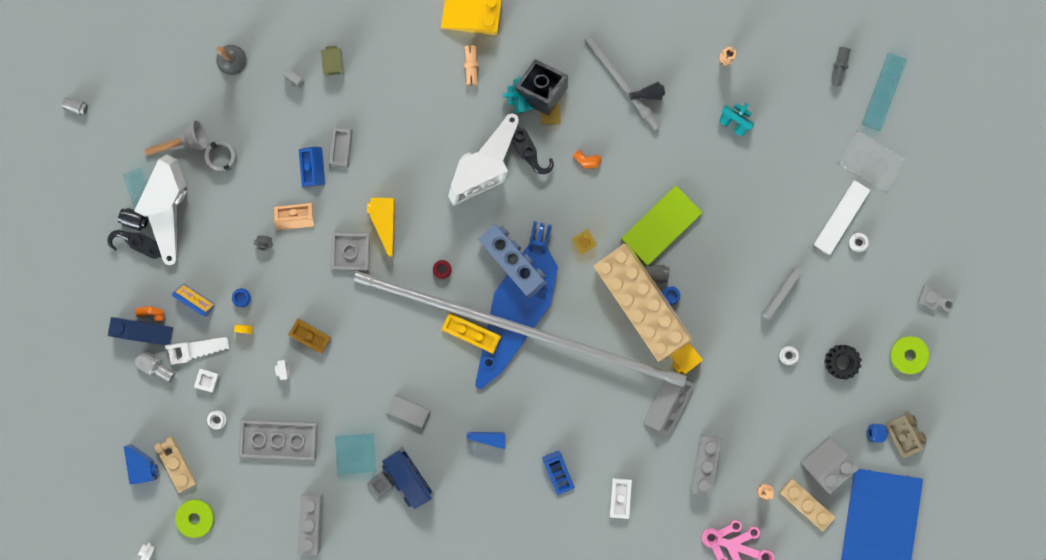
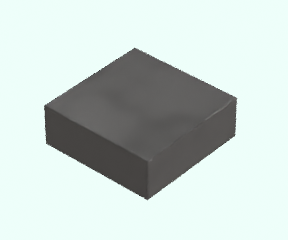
[367,471,394,499]

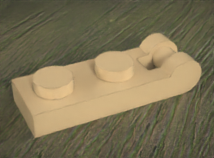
[154,436,197,493]

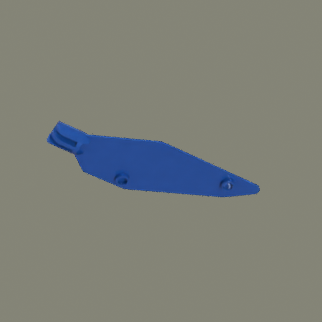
[475,221,558,389]

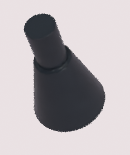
[629,81,665,100]

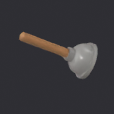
[144,120,208,156]

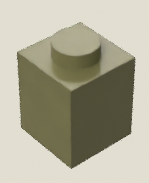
[321,46,344,76]

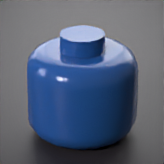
[867,424,888,443]

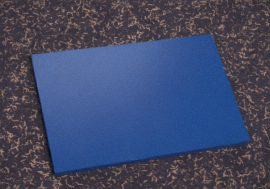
[841,469,923,560]

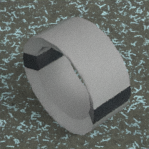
[204,140,237,172]

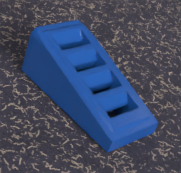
[467,432,505,449]
[542,450,575,495]

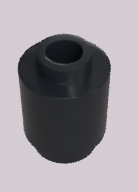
[118,208,148,231]

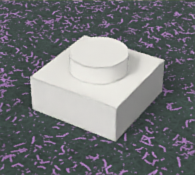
[275,359,290,380]
[194,369,219,393]

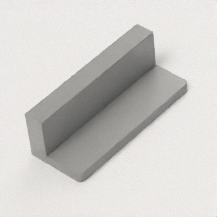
[644,380,695,436]

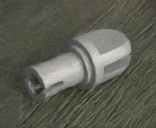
[135,352,176,383]

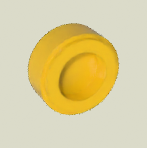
[234,324,254,334]

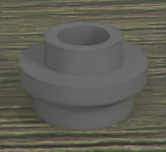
[254,235,273,251]

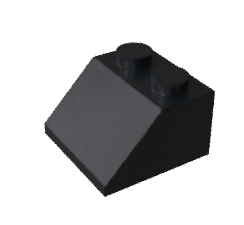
[515,59,568,116]

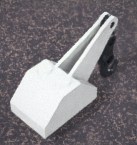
[448,114,554,206]
[107,154,187,265]

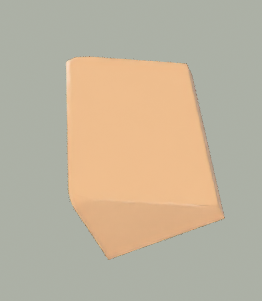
[274,203,314,230]

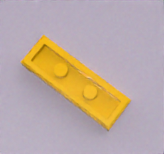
[441,313,502,354]

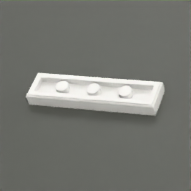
[813,180,870,255]

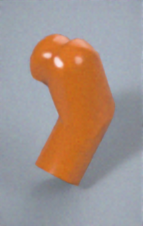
[572,150,602,168]
[135,306,165,322]

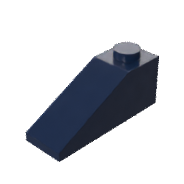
[107,317,173,345]

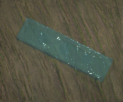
[861,53,907,131]

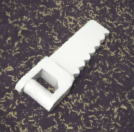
[165,337,229,365]

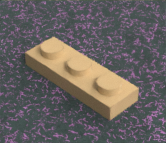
[779,478,836,531]

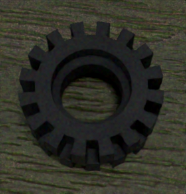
[824,345,862,380]

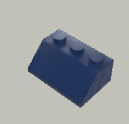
[382,447,435,509]

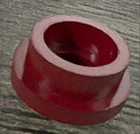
[433,260,452,279]

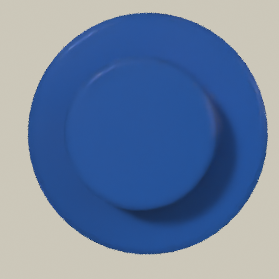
[662,286,681,305]
[232,288,251,307]

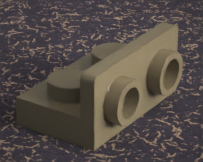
[885,411,927,458]

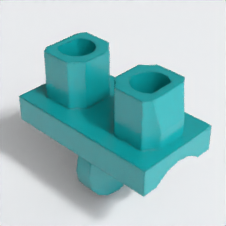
[502,77,534,114]
[719,102,754,137]

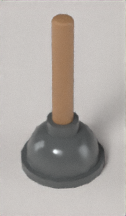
[216,45,247,75]

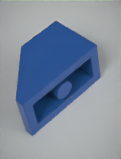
[124,444,159,485]

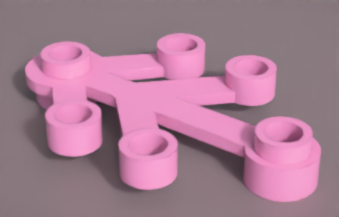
[702,520,774,560]

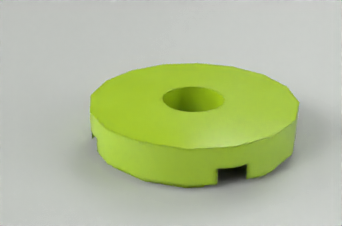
[890,336,930,374]
[175,499,215,538]

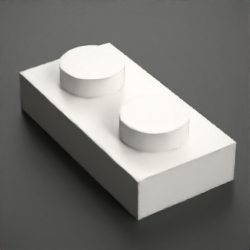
[610,478,632,519]

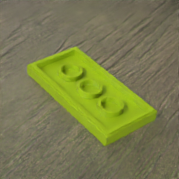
[621,186,703,266]

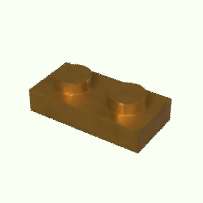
[288,318,331,354]

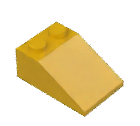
[441,0,502,36]

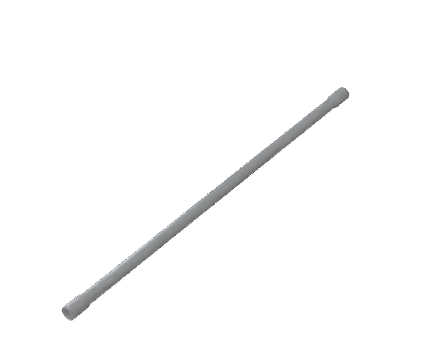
[353,271,687,387]

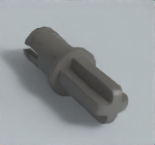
[831,47,851,86]

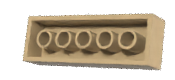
[593,244,694,362]

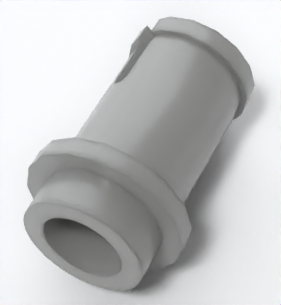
[62,97,88,116]

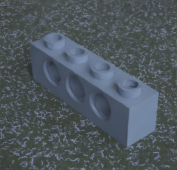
[478,224,548,298]

